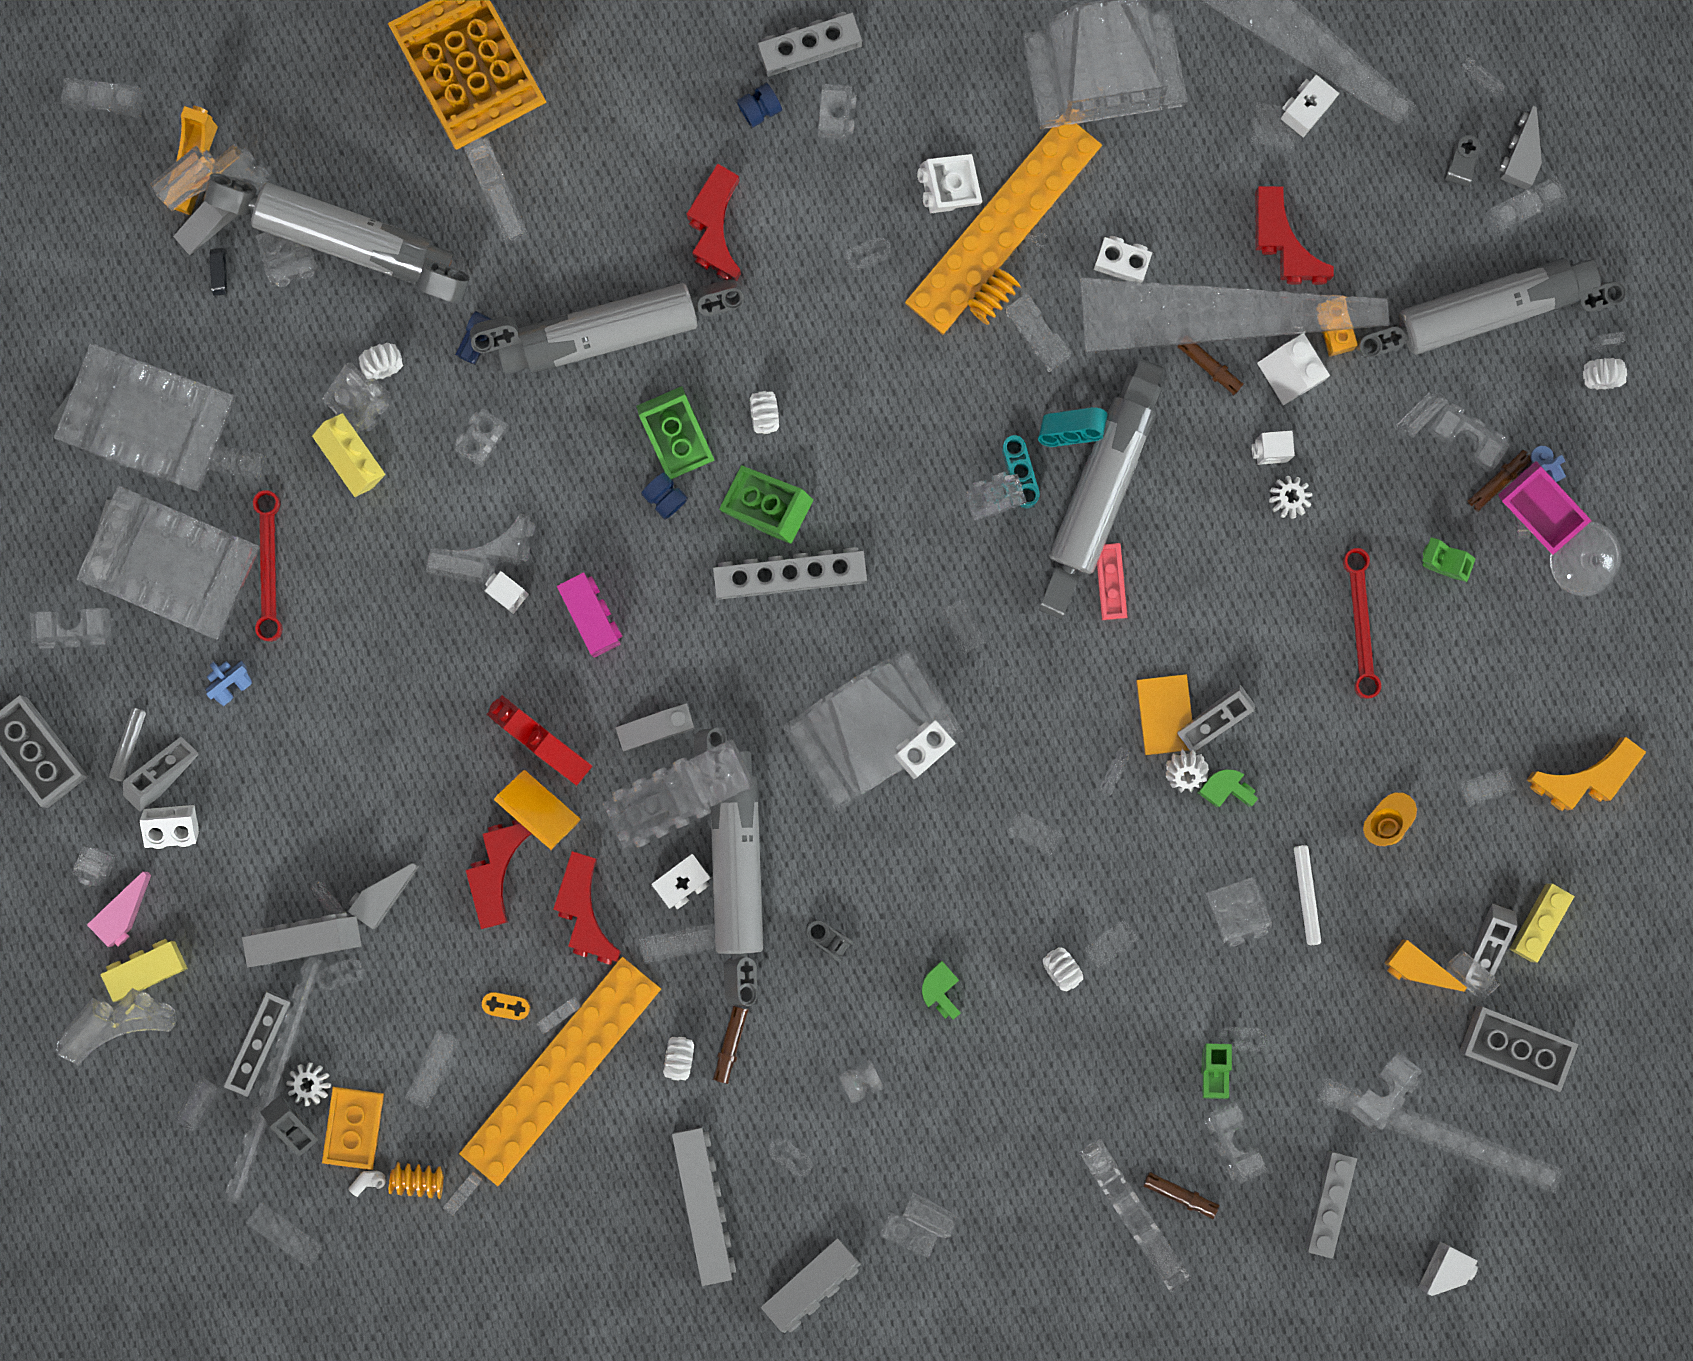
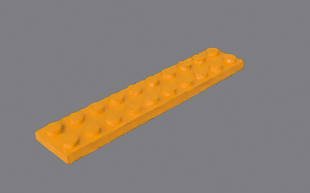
[905,114,1102,335]
[459,957,661,1186]

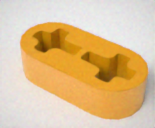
[482,992,530,1020]

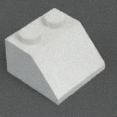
[1257,333,1330,405]
[1418,1242,1478,1296]

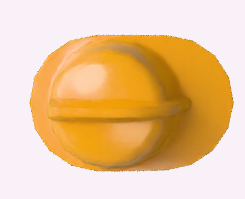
[1363,793,1417,846]

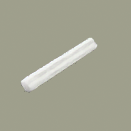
[1294,845,1321,945]

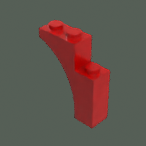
[687,164,741,281]
[1255,186,1334,285]
[486,695,592,786]
[466,820,532,929]
[553,851,621,965]

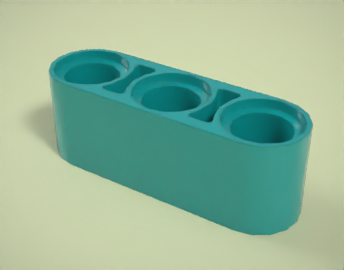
[1038,407,1108,447]
[1002,435,1040,508]

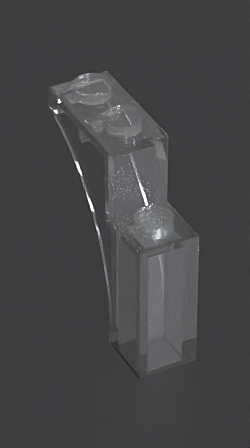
[464,137,529,246]
[150,143,270,211]
[426,514,535,585]
[57,988,176,1066]

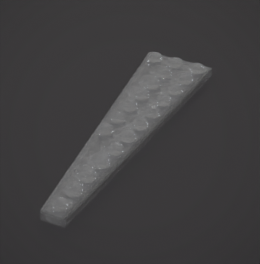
[1200,0,1417,126]
[1080,278,1389,353]

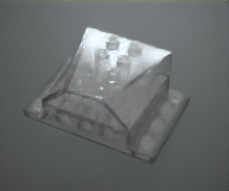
[1023,0,1188,129]
[54,343,236,492]
[76,486,260,641]
[782,647,964,812]

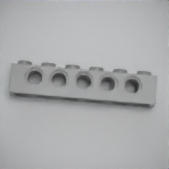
[713,547,867,600]

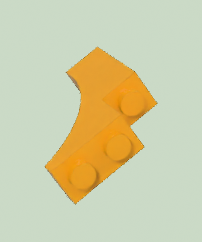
[163,106,218,216]
[1527,737,1646,811]

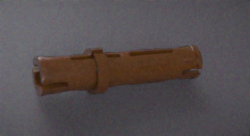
[1177,335,1244,396]
[1467,450,1532,512]
[712,1006,748,1084]
[1143,1172,1220,1219]

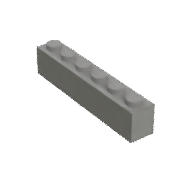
[672,1126,737,1286]

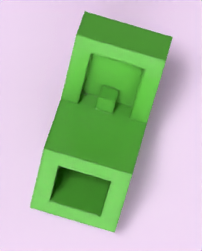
[1422,538,1475,582]
[1197,770,1258,807]
[922,961,960,1020]
[1201,1044,1232,1099]

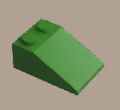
[636,386,714,479]
[719,465,813,544]

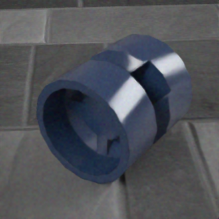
[736,82,782,128]
[641,472,688,520]

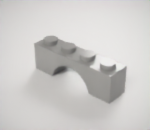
[1304,1150,1357,1259]

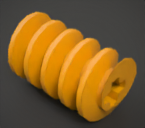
[967,269,1021,325]
[388,1162,444,1199]

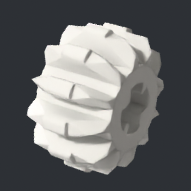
[359,343,403,380]
[1583,358,1627,390]
[750,391,779,434]
[1269,476,1312,519]
[1165,749,1209,793]
[1043,947,1083,991]
[663,1037,694,1081]
[286,1062,331,1106]

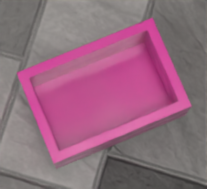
[1498,461,1591,555]
[557,573,623,658]

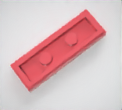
[1097,543,1127,620]

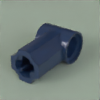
[455,311,491,365]

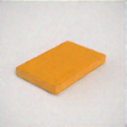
[1136,674,1192,755]
[494,770,581,850]
[322,1087,384,1170]

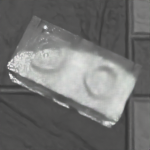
[454,408,510,469]
[964,472,1027,521]
[72,845,118,886]

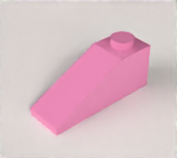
[87,872,151,947]

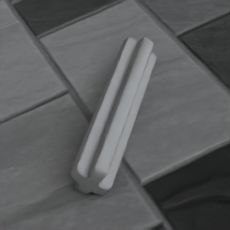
[109,708,146,781]

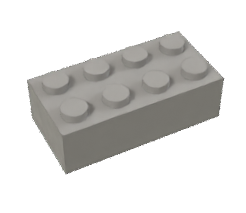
[0,695,89,808]
[242,913,362,968]
[1459,1006,1578,1092]

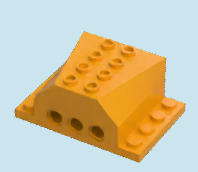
[388,0,546,150]

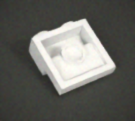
[917,154,982,213]

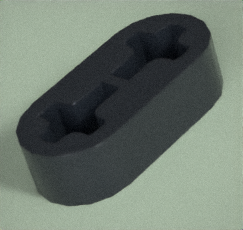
[210,248,228,296]

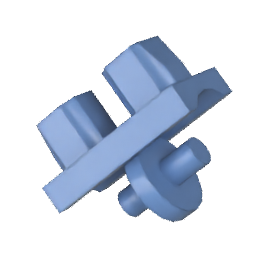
[1531,446,1566,482]
[205,661,252,706]

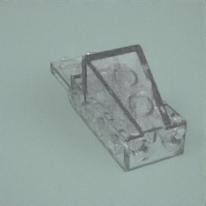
[602,739,755,849]

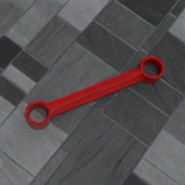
[253,490,283,642]
[1343,548,1381,699]

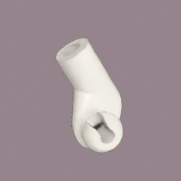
[348,1171,386,1197]

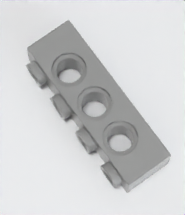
[758,12,862,77]

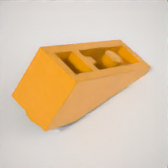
[1385,940,1467,992]

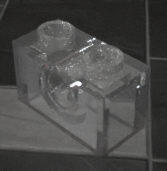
[818,84,857,141]

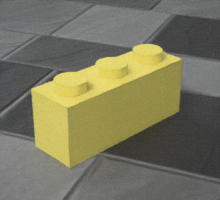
[312,413,386,497]
[1509,884,1575,963]
[100,939,188,1002]

